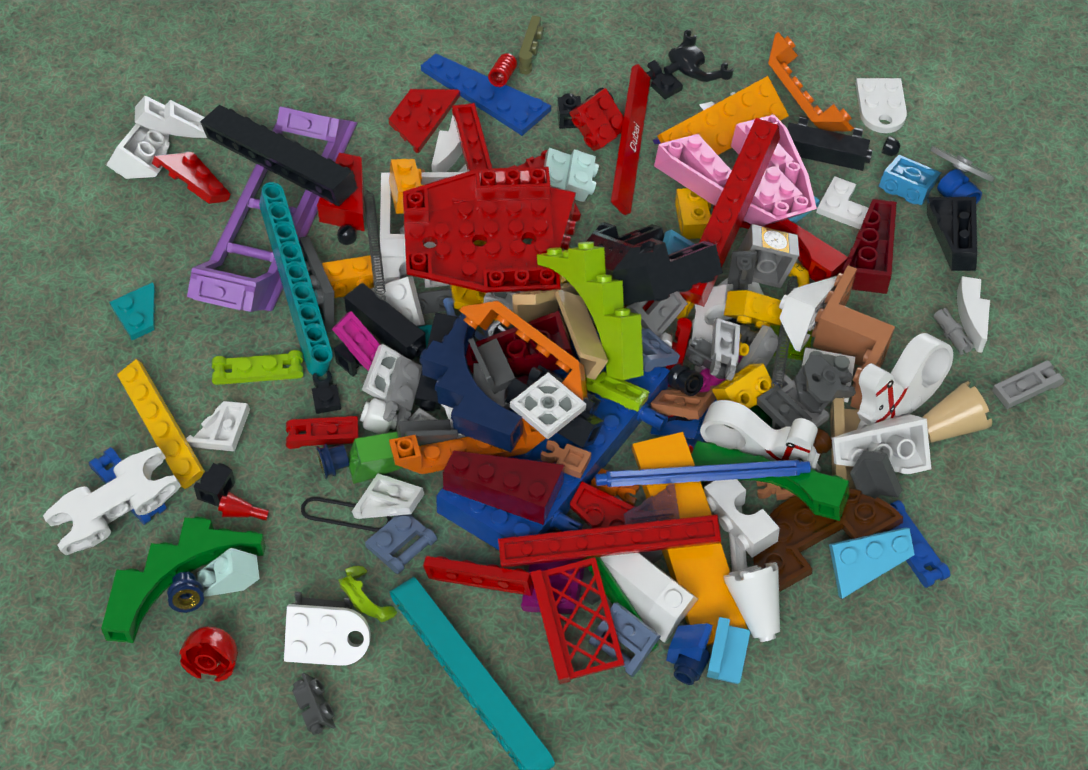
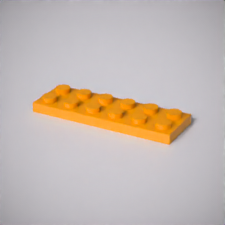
[657,76,789,155]

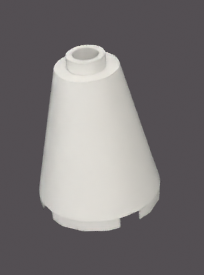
[723,562,780,642]

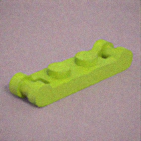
[212,350,304,385]

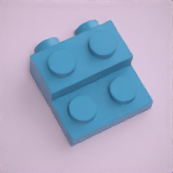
[879,155,941,205]

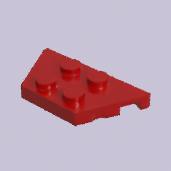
[388,89,460,153]

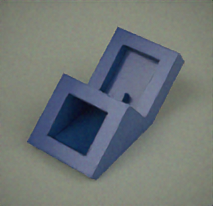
[666,623,713,664]

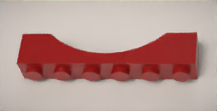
[712,205,848,282]

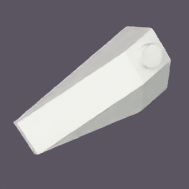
[106,123,170,179]
[779,276,837,352]
[600,553,698,643]

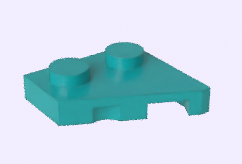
[109,282,155,341]

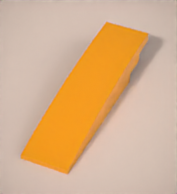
[632,432,747,646]

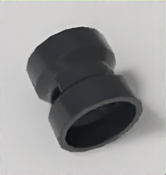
[667,364,704,396]

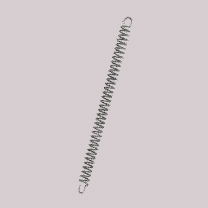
[364,190,386,300]
[771,276,798,395]

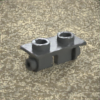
[727,251,757,291]
[417,288,457,314]
[685,337,739,380]
[292,673,336,735]

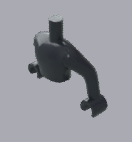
[664,29,734,82]

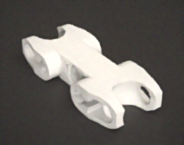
[43,447,181,555]

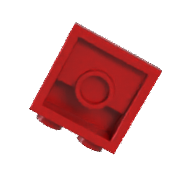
[569,88,624,151]

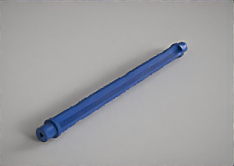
[595,460,811,487]

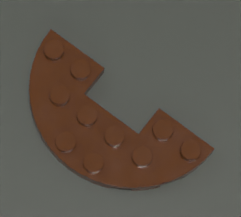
[753,488,903,592]

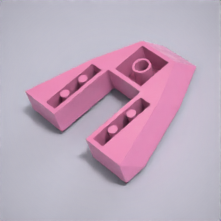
[654,115,817,226]

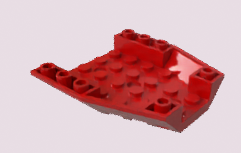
[403,167,561,293]

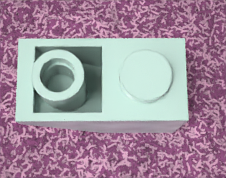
[197,548,260,597]

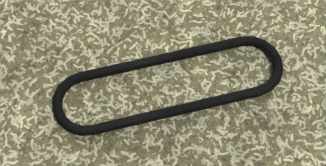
[301,497,391,532]

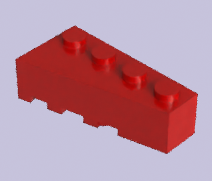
[531,187,576,275]

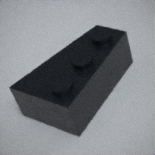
[927,197,977,271]

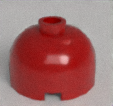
[179,626,238,682]

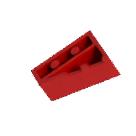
[317,152,365,231]

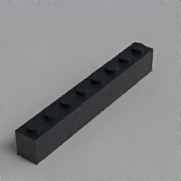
[200,105,358,206]

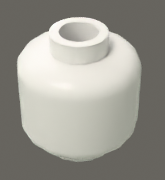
[359,398,398,434]

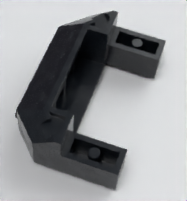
[586,222,723,306]

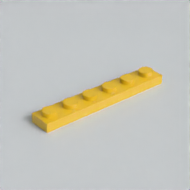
[117,359,205,489]

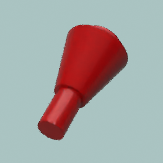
[218,492,269,520]

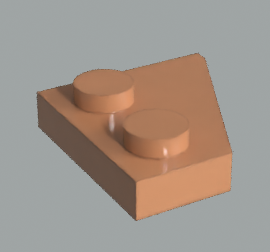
[651,386,716,420]

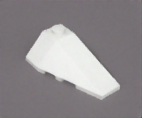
[832,414,931,474]

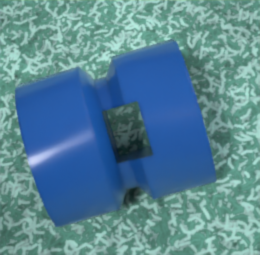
[937,169,982,204]

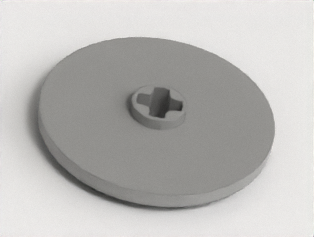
[930,146,995,182]

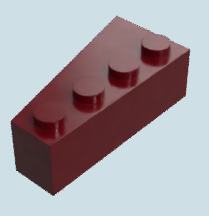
[842,199,897,294]
[466,310,577,377]
[443,450,565,525]

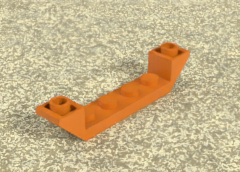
[768,32,854,131]
[459,301,588,401]
[389,418,546,474]

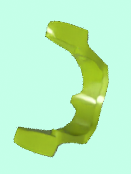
[338,566,397,622]

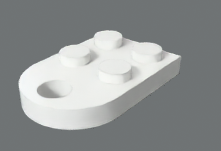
[855,78,907,133]
[284,604,371,665]

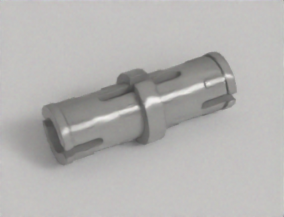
[933,308,974,355]

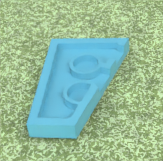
[829,527,915,599]

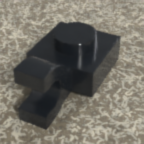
[646,60,683,100]

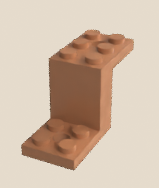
[811,265,895,410]

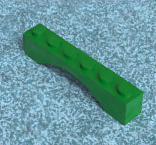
[691,441,849,521]

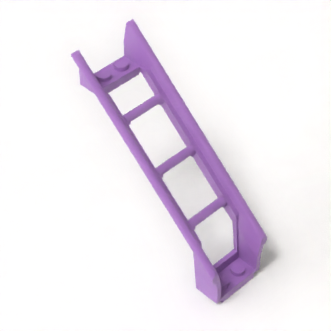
[187,107,357,312]

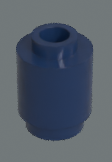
[674,647,711,685]

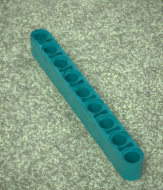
[259,182,333,377]
[389,577,555,770]

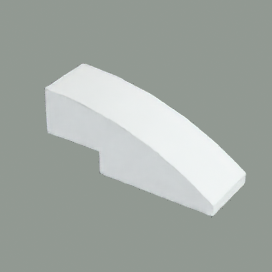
[135,96,207,138]
[432,115,463,172]
[957,276,990,353]

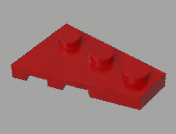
[152,152,231,204]
[570,482,654,528]

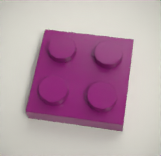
[521,560,585,614]

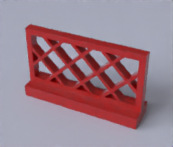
[530,557,625,684]

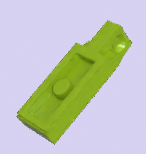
[585,371,650,412]

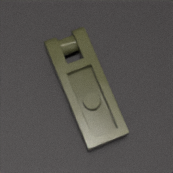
[519,15,544,75]

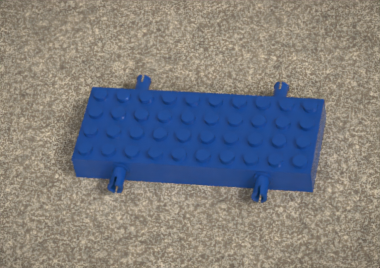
[437,330,670,566]

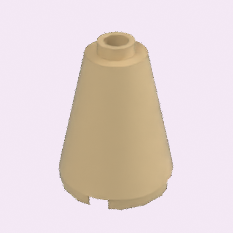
[922,381,992,443]

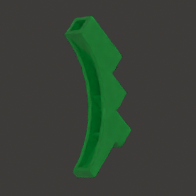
[101,517,266,643]

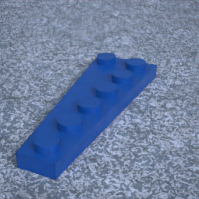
[421,54,551,136]

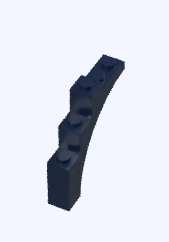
[420,314,523,452]

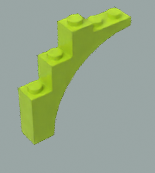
[537,242,644,380]

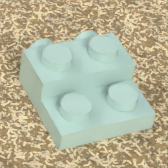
[544,148,599,202]

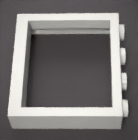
[380,172,474,257]

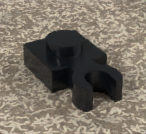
[312,371,341,414]

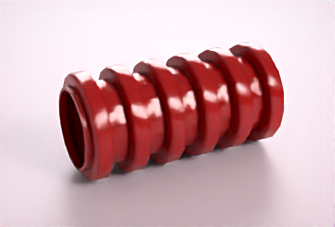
[488,53,517,87]

